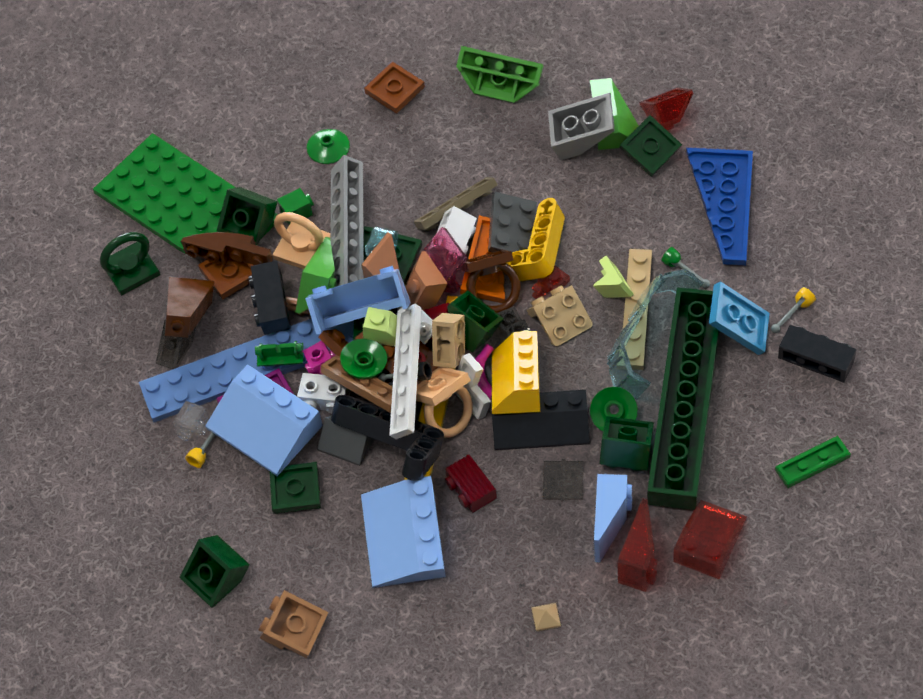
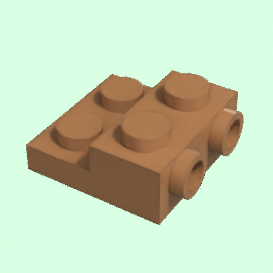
[259,590,329,658]

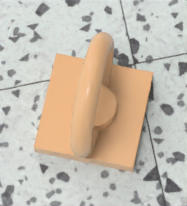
[272,212,330,269]
[416,367,473,438]

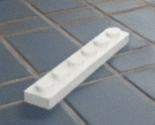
[389,304,421,439]

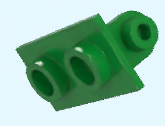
[255,341,303,367]

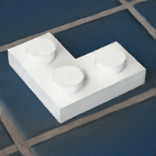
[455,353,491,420]

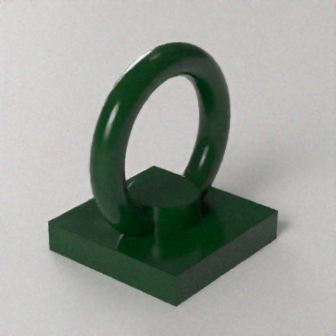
[100,232,161,296]

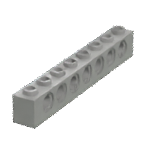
[330,155,364,287]

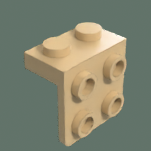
[527,285,592,346]

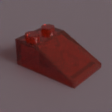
[617,498,658,592]
[673,500,747,580]

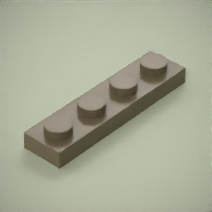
[414,177,498,231]

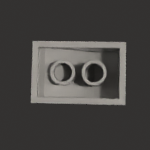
[548,93,615,160]

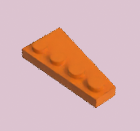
[460,215,505,303]

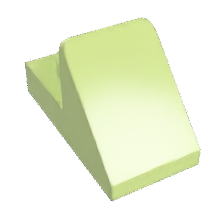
[593,256,634,298]

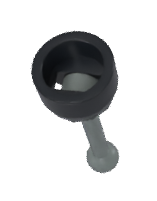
[378,361,432,382]

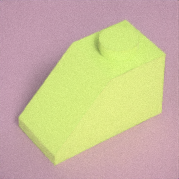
[363,307,397,347]

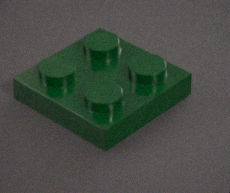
[619,115,682,177]
[270,462,321,514]

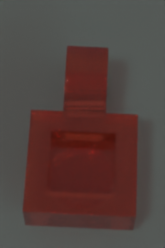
[532,265,570,299]

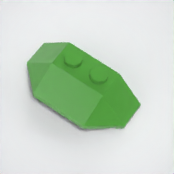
[456,46,544,103]

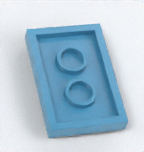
[709,281,770,355]

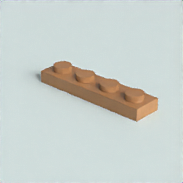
[320,355,393,413]

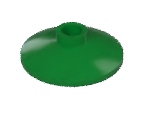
[307,129,350,164]
[340,338,387,379]
[590,387,638,431]

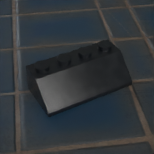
[491,389,590,450]

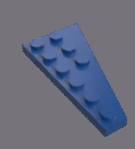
[686,148,753,266]

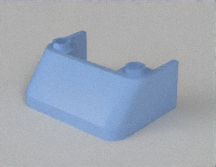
[305,266,410,335]

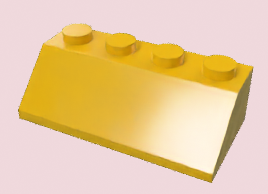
[492,331,540,414]

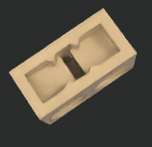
[432,313,465,368]

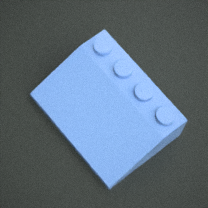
[205,364,323,476]
[361,476,446,588]

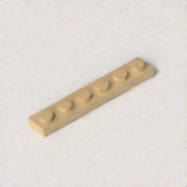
[620,249,652,370]

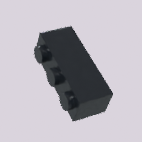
[248,260,291,335]
[778,325,856,383]

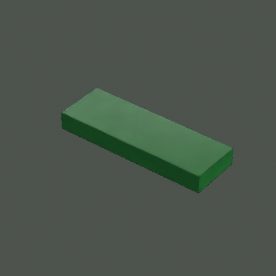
[775,436,851,488]

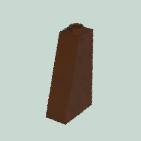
[165,277,214,338]

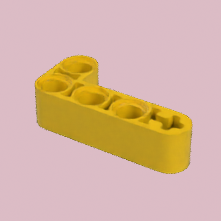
[506,198,565,281]

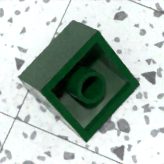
[217,187,278,246]
[447,290,504,353]
[599,416,654,471]
[179,535,250,608]

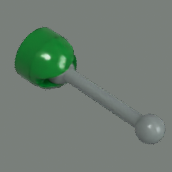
[661,247,710,288]

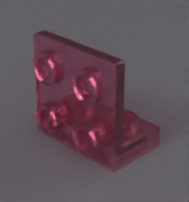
[416,227,467,293]

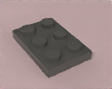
[488,192,537,252]

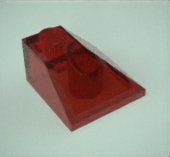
[639,87,693,130]

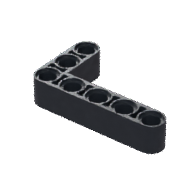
[331,395,444,481]

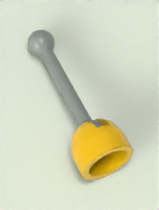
[771,287,816,333]
[185,433,215,468]

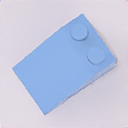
[594,474,632,562]

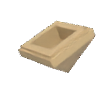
[532,603,561,631]

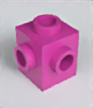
[303,341,335,375]

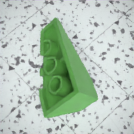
[590,78,639,150]
[295,237,337,314]

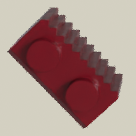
[445,454,497,513]

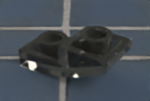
[498,306,530,339]

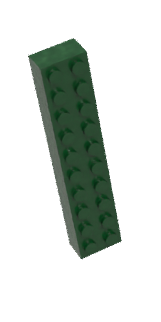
[647,287,720,511]

